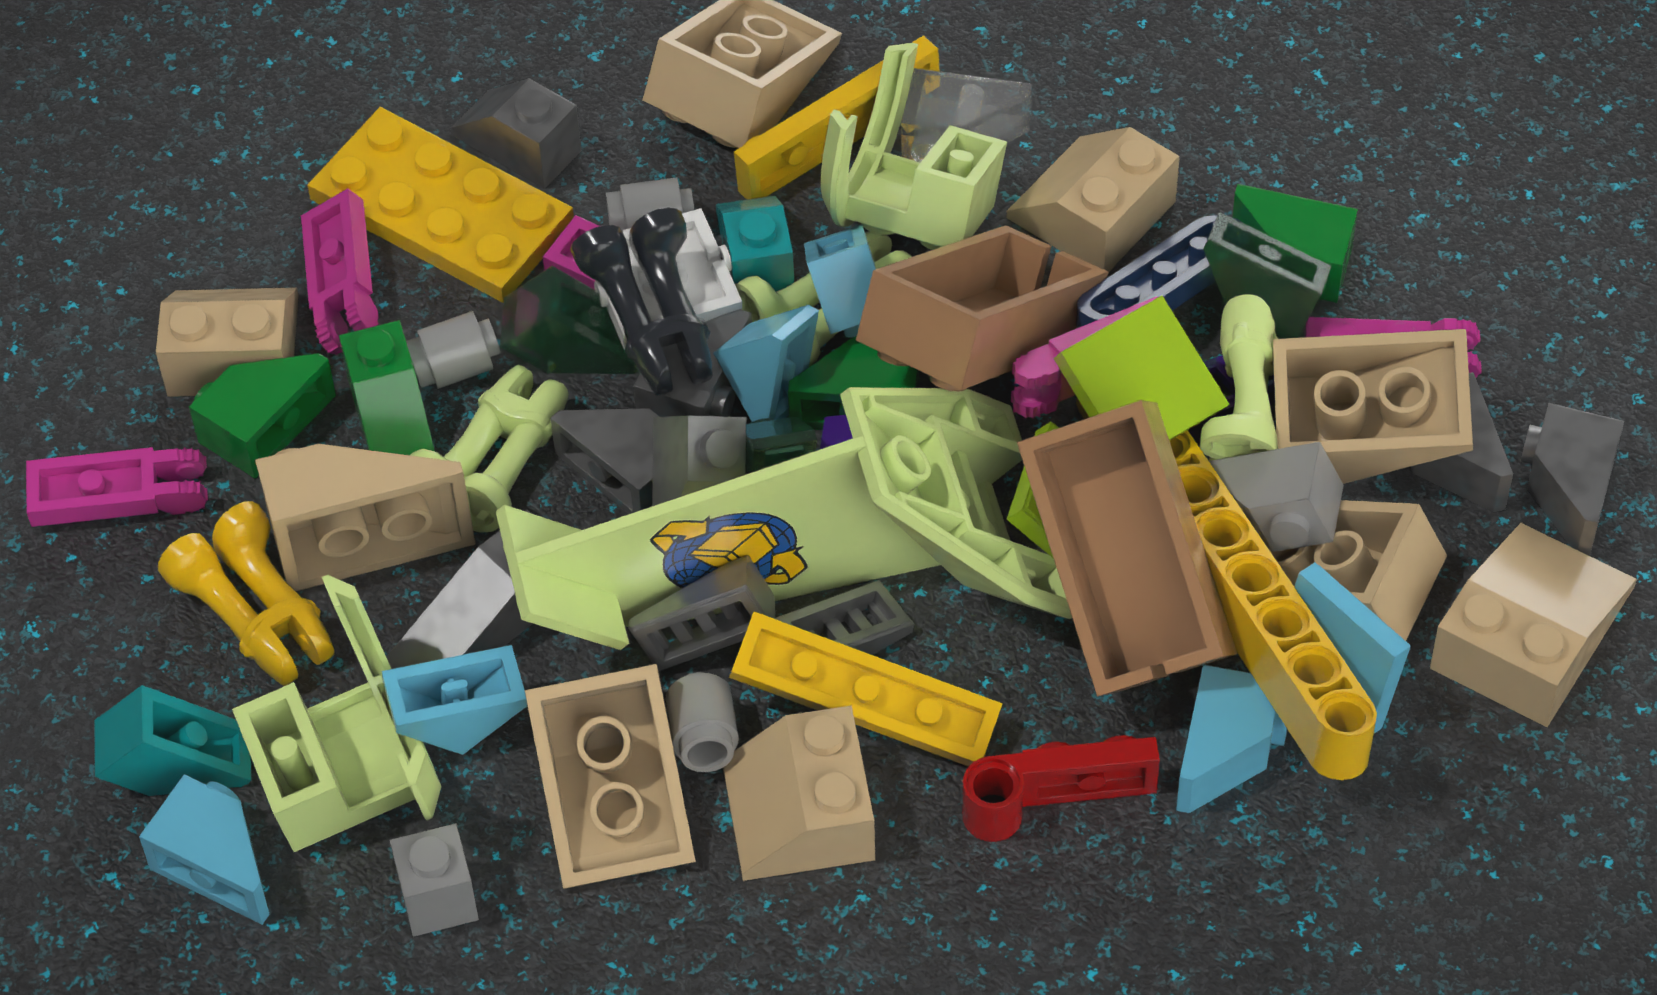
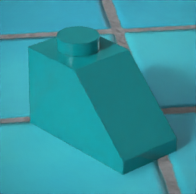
[716,196,794,292]
[94,685,251,796]

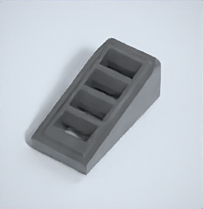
[628,555,775,671]
[775,580,914,655]

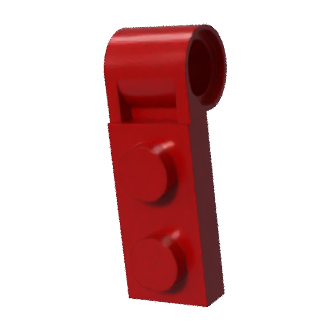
[962,735,1160,842]

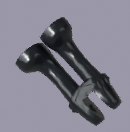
[570,207,713,396]

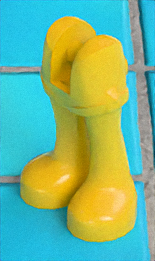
[158,501,334,686]

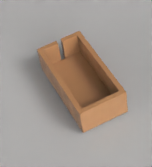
[856,225,1109,391]
[1017,400,1237,697]

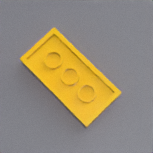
[307,107,574,303]

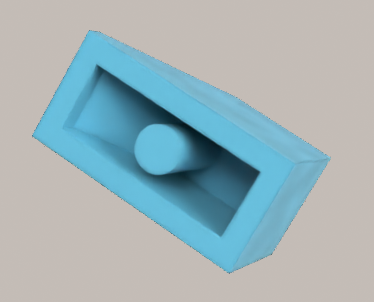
[804,224,877,337]
[1176,665,1287,813]
[139,774,269,925]

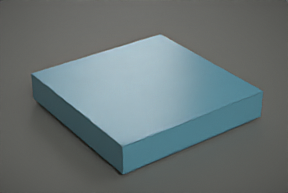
[1295,562,1411,733]

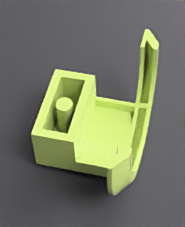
[821,43,1007,250]
[232,575,441,852]

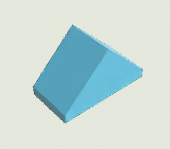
[713,305,819,434]
[382,645,527,755]

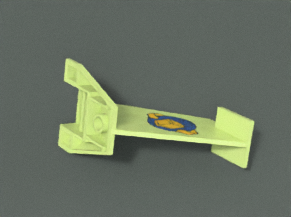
[496,387,1072,650]

